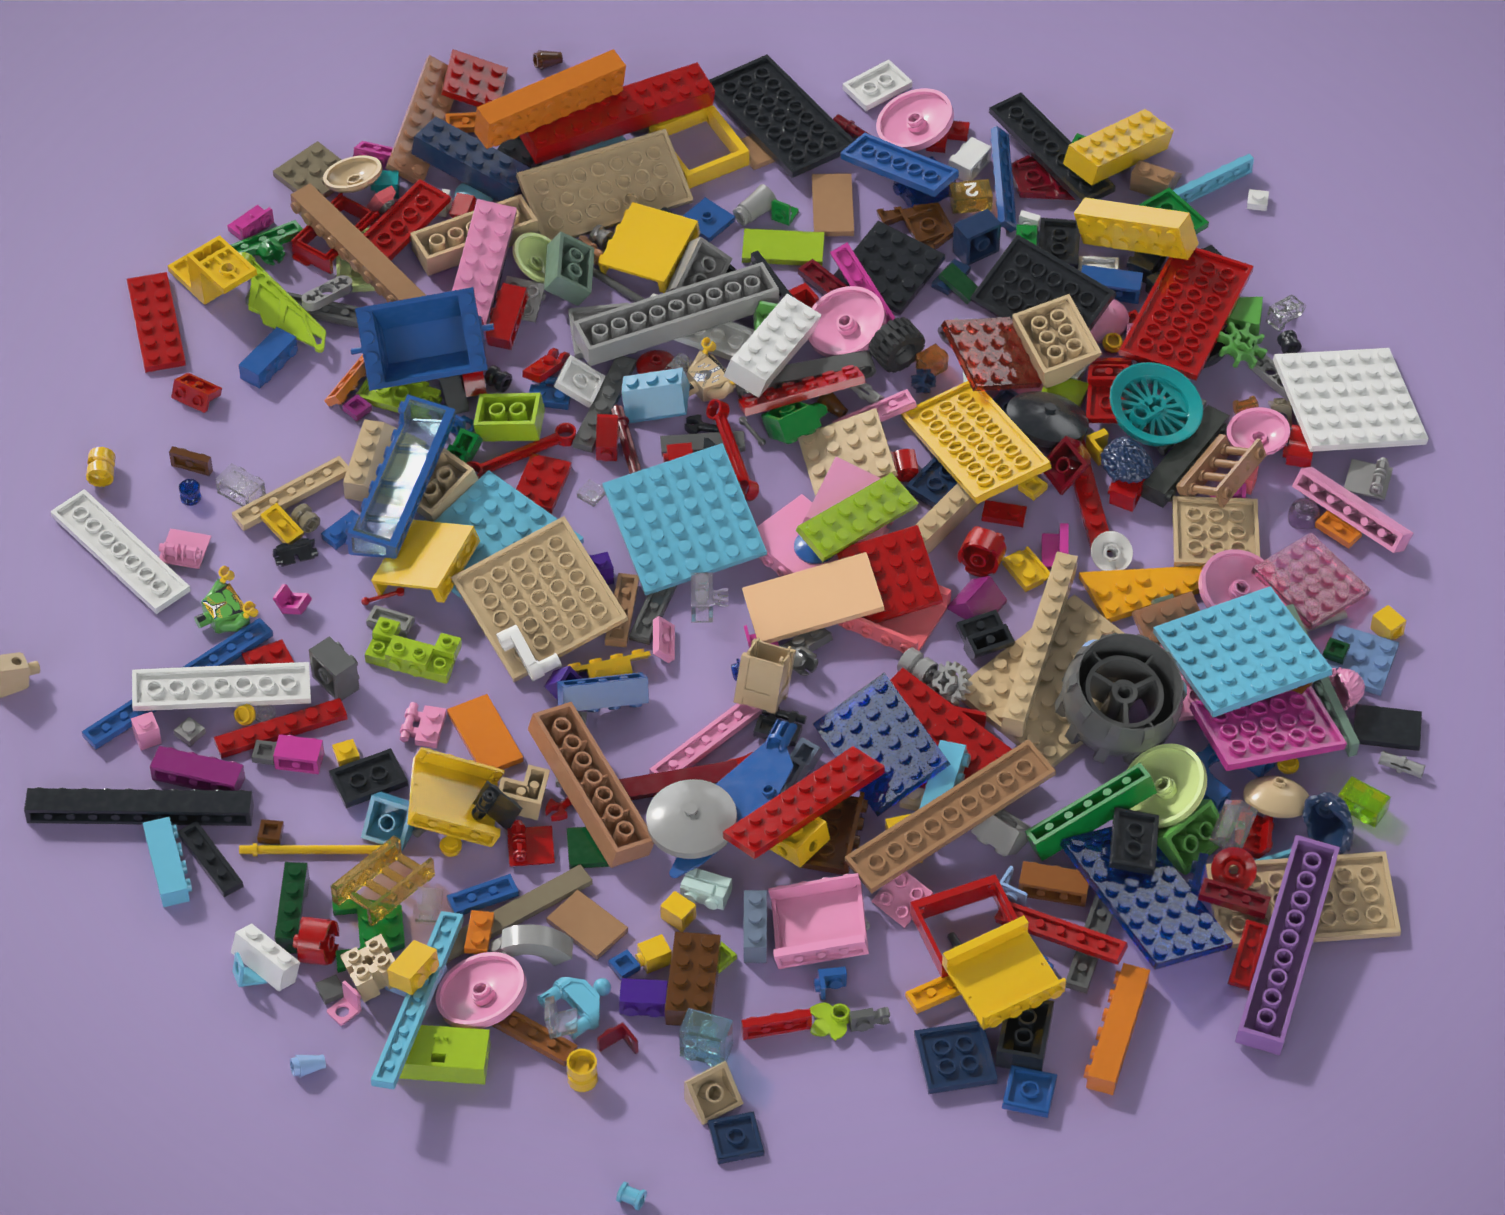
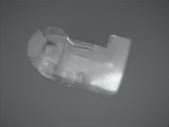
[1266,295,1306,331]

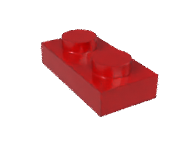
[981,500,1027,528]

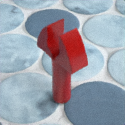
[545,797,572,822]

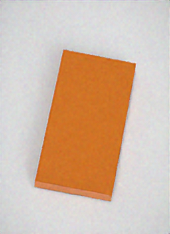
[447,694,524,770]

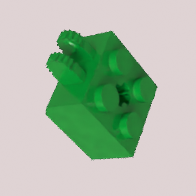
[761,402,828,444]

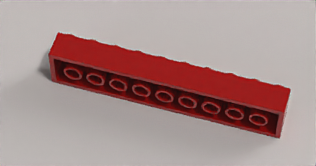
[519,62,715,164]

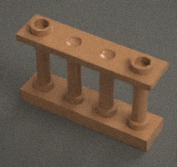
[1176,434,1267,508]

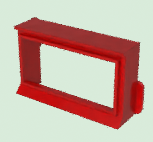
[291,193,380,274]

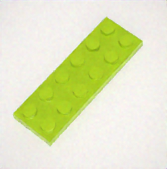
[796,473,919,562]

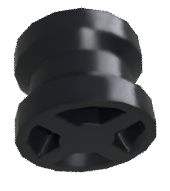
[1277,330,1302,354]

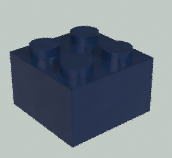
[952,208,1001,266]

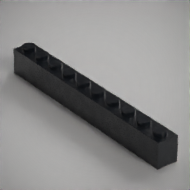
[24,787,254,826]

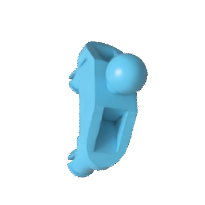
[537,977,611,1040]

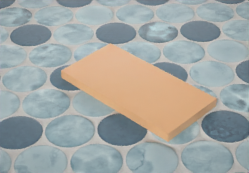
[742,552,885,644]

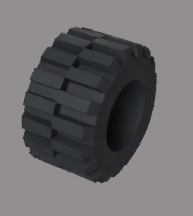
[869,317,925,373]

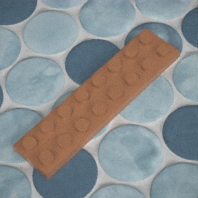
[386,55,454,184]

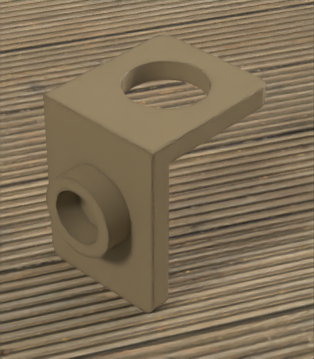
[1268,398,1292,428]

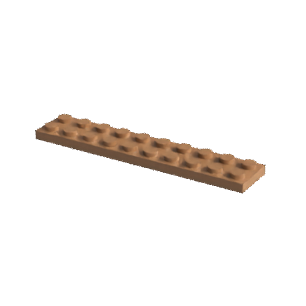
[845,739,1056,894]

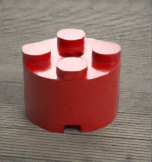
[957,526,1006,577]
[293,917,339,966]

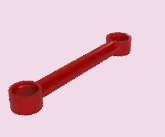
[706,399,759,502]
[466,423,576,479]

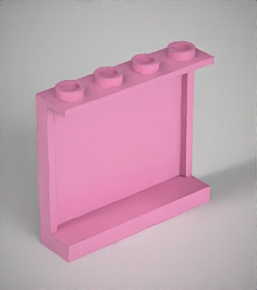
[803,457,894,544]
[757,494,839,577]
[768,873,869,969]

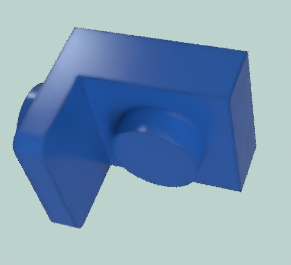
[814,966,847,1000]

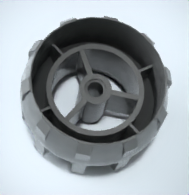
[1055,632,1187,765]

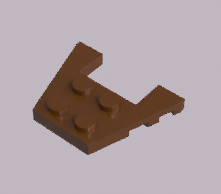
[876,203,954,249]

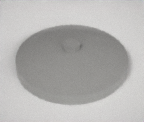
[646,779,737,859]

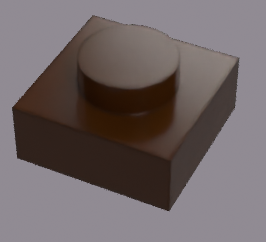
[257,819,284,845]

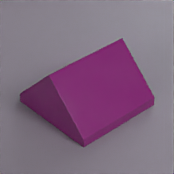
[947,576,1007,619]

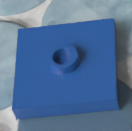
[683,197,735,243]
[1002,1065,1058,1118]

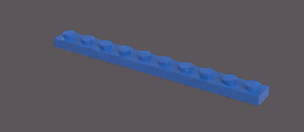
[82,618,273,750]

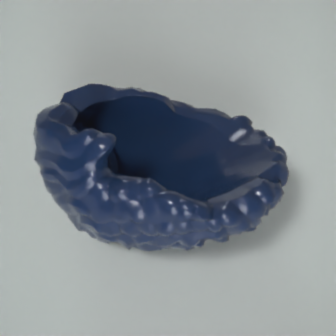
[1101,436,1155,483]
[1303,792,1354,855]

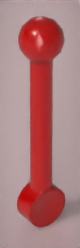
[361,587,405,605]

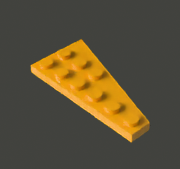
[1078,565,1204,623]

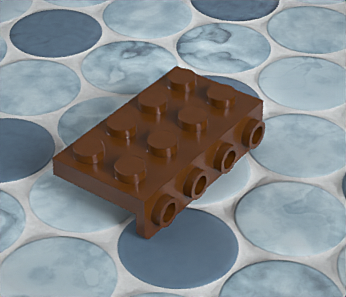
[799,791,869,875]

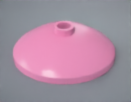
[1090,299,1129,343]
[1227,407,1290,455]

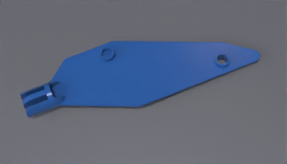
[669,719,797,878]

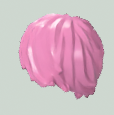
[1329,667,1365,710]

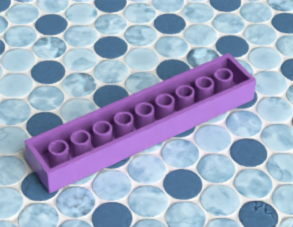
[1235,835,1340,1056]

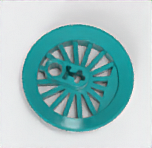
[1110,362,1203,446]

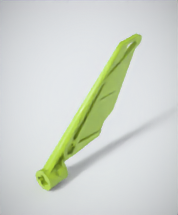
[239,252,326,353]

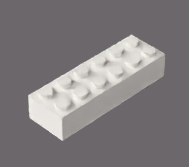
[724,294,822,398]

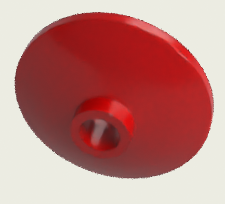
[636,350,677,374]
[1211,847,1257,889]

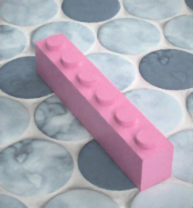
[1292,467,1414,553]

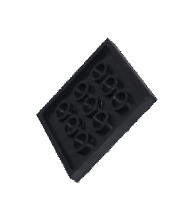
[834,221,945,315]

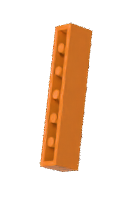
[1083,963,1150,1095]

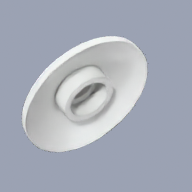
[1091,531,1133,571]

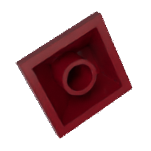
[1043,436,1091,495]

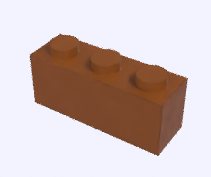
[1018,861,1091,907]

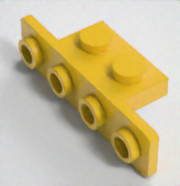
[567,649,651,678]

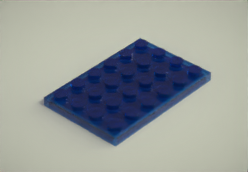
[813,673,951,817]

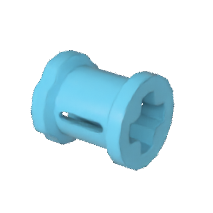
[616,1181,647,1211]

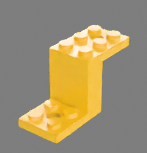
[168,235,257,305]

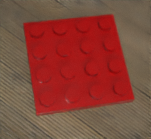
[837,525,943,623]

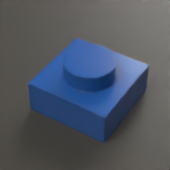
[608,949,641,980]

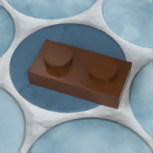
[169,446,213,476]

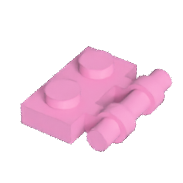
[400,702,447,749]

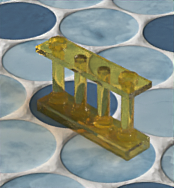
[331,835,435,926]

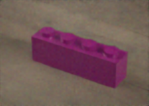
[150,746,245,791]

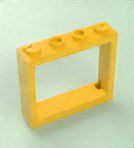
[649,105,749,189]

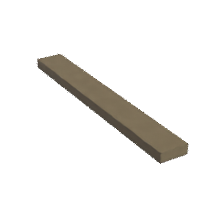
[447,864,593,963]

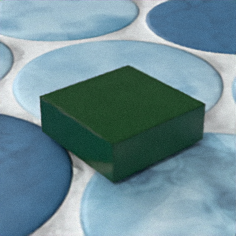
[1322,637,1351,665]

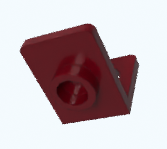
[597,1022,639,1054]

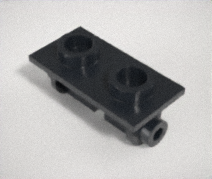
[272,538,318,567]

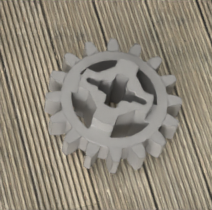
[927,661,972,706]

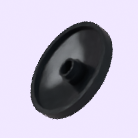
[1005,391,1089,448]

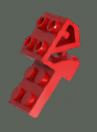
[1086,358,1133,423]

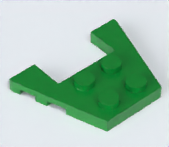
[332,894,405,973]

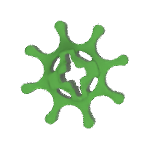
[1217,322,1267,369]

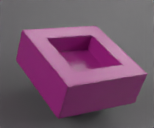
[342,394,372,421]

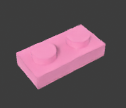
[653,616,675,663]

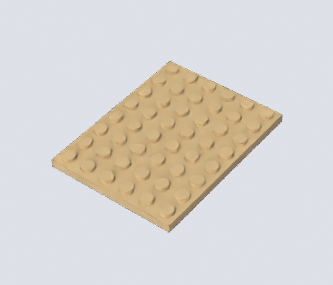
[960,594,1135,768]

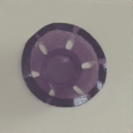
[1287,498,1321,530]

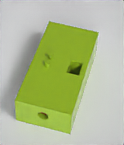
[399,1025,491,1085]

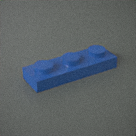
[446,874,519,915]

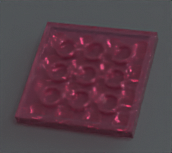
[1251,532,1371,630]

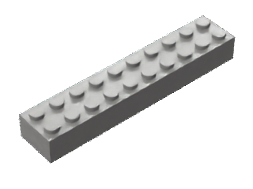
[573,262,779,366]

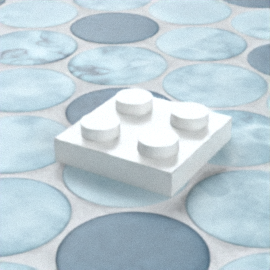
[554,355,606,408]

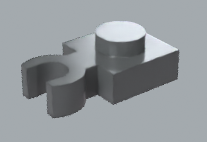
[849,1007,890,1032]

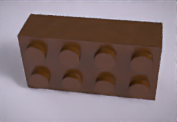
[665,931,721,1028]

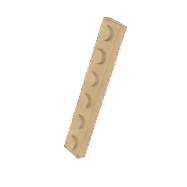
[232,456,348,531]

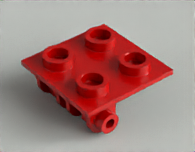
[507,820,555,867]

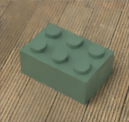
[544,231,595,306]

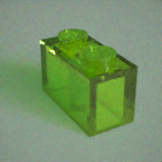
[1338,776,1391,828]

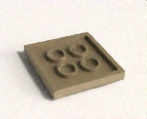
[273,141,342,198]

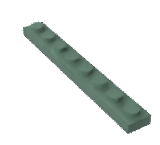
[1286,604,1360,757]

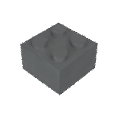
[309,636,360,701]

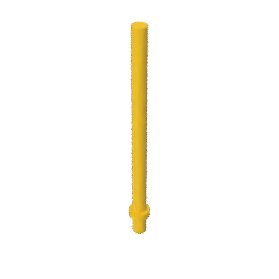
[239,843,389,857]

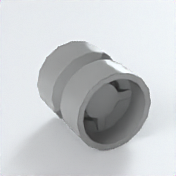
[897,647,938,685]

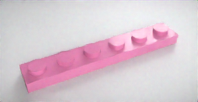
[649,703,762,774]

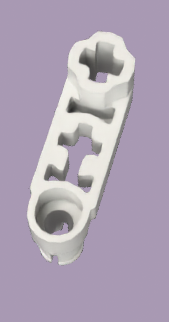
[496,625,562,681]

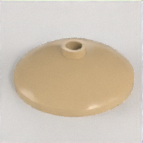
[323,155,382,193]
[1243,776,1309,818]

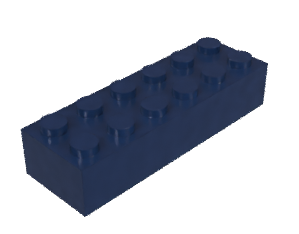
[411,116,531,202]

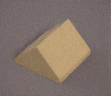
[684,1061,744,1125]

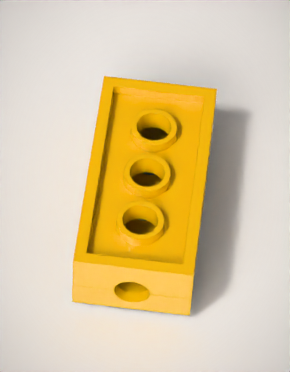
[770,817,830,868]

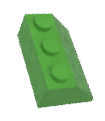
[1157,799,1232,875]

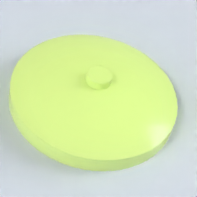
[1127,744,1207,828]

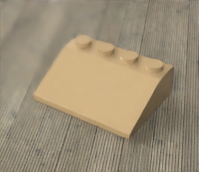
[1012,294,1102,389]
[343,419,427,508]

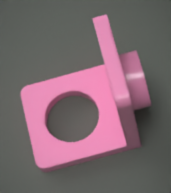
[327,981,362,1026]

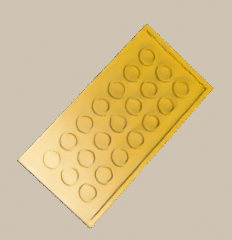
[901,379,1051,504]

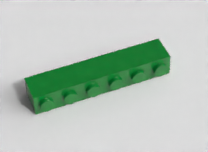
[1025,763,1157,861]

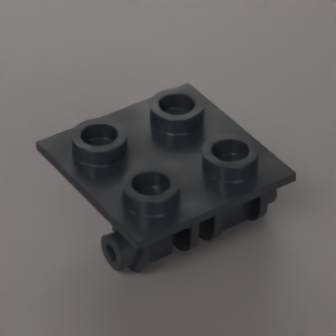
[471,780,523,830]

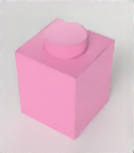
[131,712,162,750]

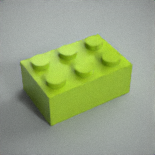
[473,393,545,442]

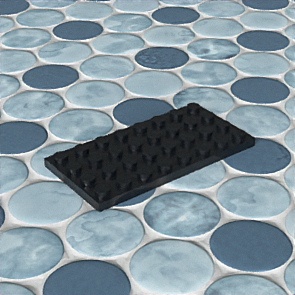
[709,54,854,178]

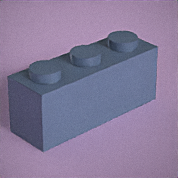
[743,890,767,963]

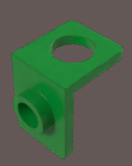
[771,199,799,226]

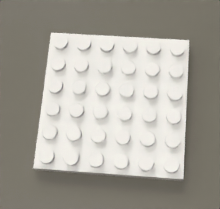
[1273,348,1428,452]

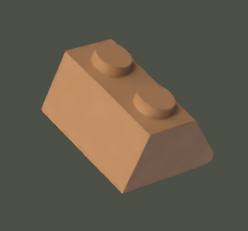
[1130,160,1182,197]

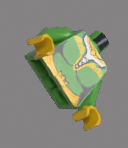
[194,565,258,634]

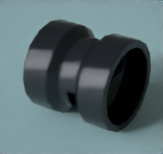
[484,365,512,392]

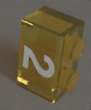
[949,179,993,214]

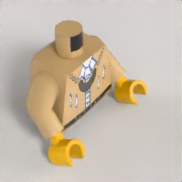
[687,337,736,402]

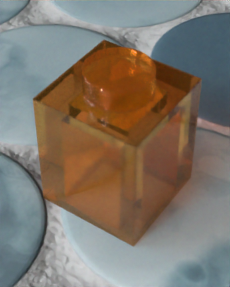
[916,343,949,376]

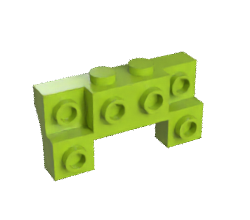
[364,617,462,684]

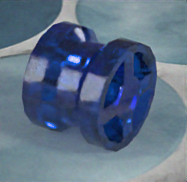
[179,479,201,506]

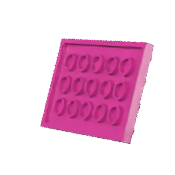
[1189,686,1347,771]

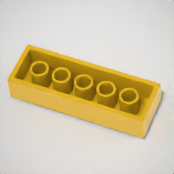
[1063,109,1174,185]
[1074,198,1199,260]

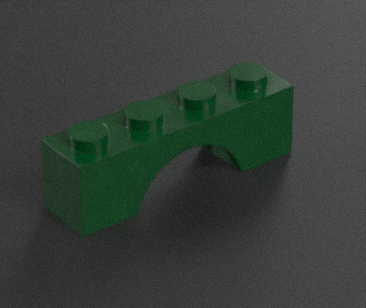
[274,862,310,954]

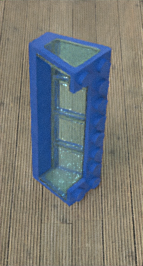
[345,394,456,559]

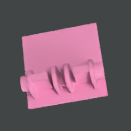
[159,528,211,569]
[871,871,933,928]

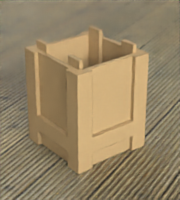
[733,638,796,714]

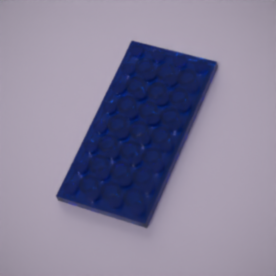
[1060,826,1233,970]

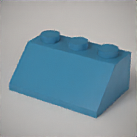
[621,368,690,423]

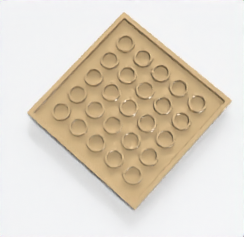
[451,516,628,683]

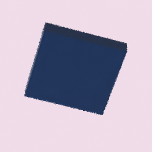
[708,1111,764,1165]

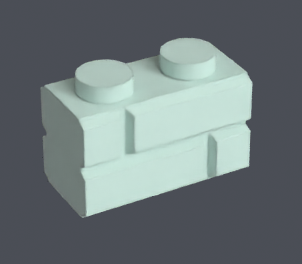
[680,868,732,910]

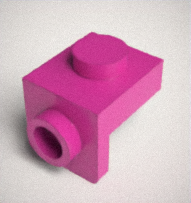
[273,584,312,615]

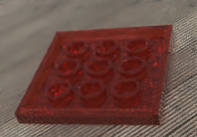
[941,317,1042,391]

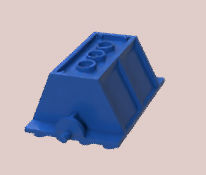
[351,287,494,391]

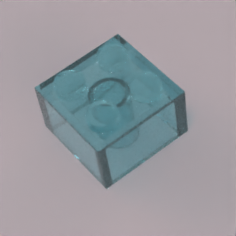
[679,1008,733,1067]

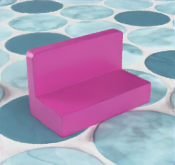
[1041,523,1069,569]

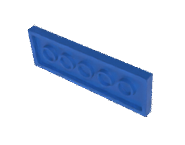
[840,133,959,197]

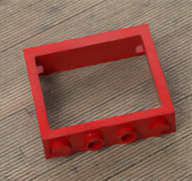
[910,874,1018,978]

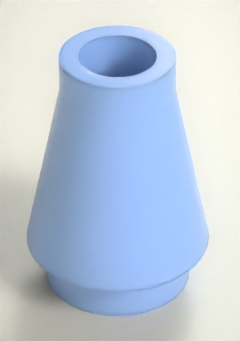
[290,1055,326,1078]

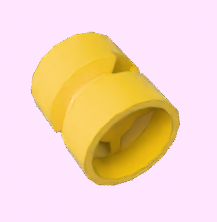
[86,447,116,487]
[567,1049,598,1092]

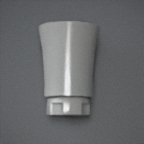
[733,184,777,226]

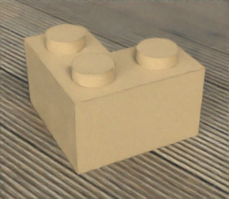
[499,764,550,820]

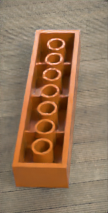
[474,49,626,149]

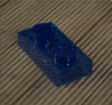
[1186,852,1209,903]

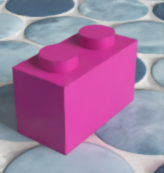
[273,735,324,774]

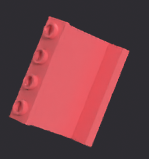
[838,585,951,654]

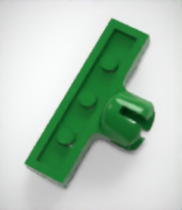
[231,220,303,265]

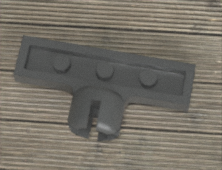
[780,628,833,676]

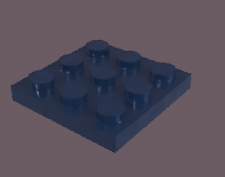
[914,1021,998,1094]

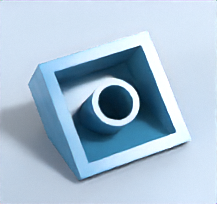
[361,792,416,851]

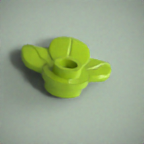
[810,1002,851,1040]

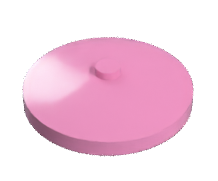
[876,89,954,152]
[808,286,886,357]
[1199,549,1283,608]
[436,952,527,1029]

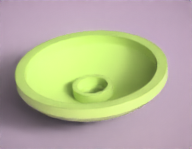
[513,232,551,283]

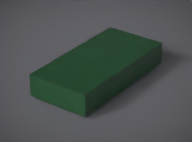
[938,263,978,304]

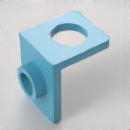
[232,952,268,987]

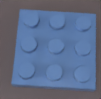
[1325,624,1399,696]

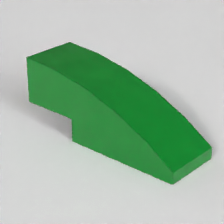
[447,428,483,463]

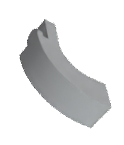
[490,924,573,966]

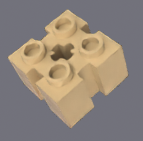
[340,934,395,1003]

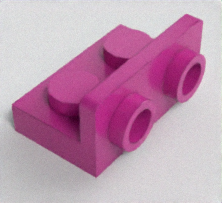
[353,141,393,170]
[227,205,274,241]

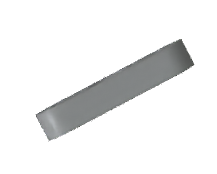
[302,275,353,311]

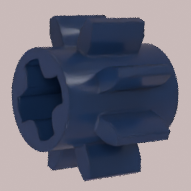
[911,368,936,394]

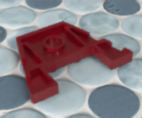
[1011,155,1075,200]

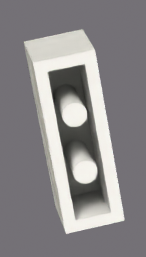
[231,923,300,991]

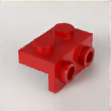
[1236,809,1275,859]

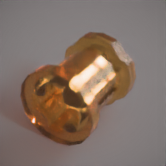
[1232,396,1259,415]

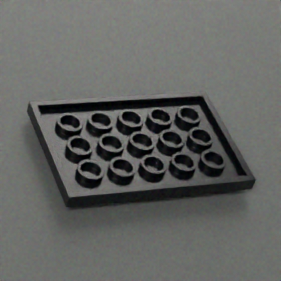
[970,234,1116,331]

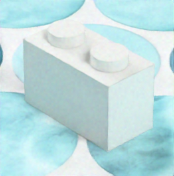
[948,137,992,183]

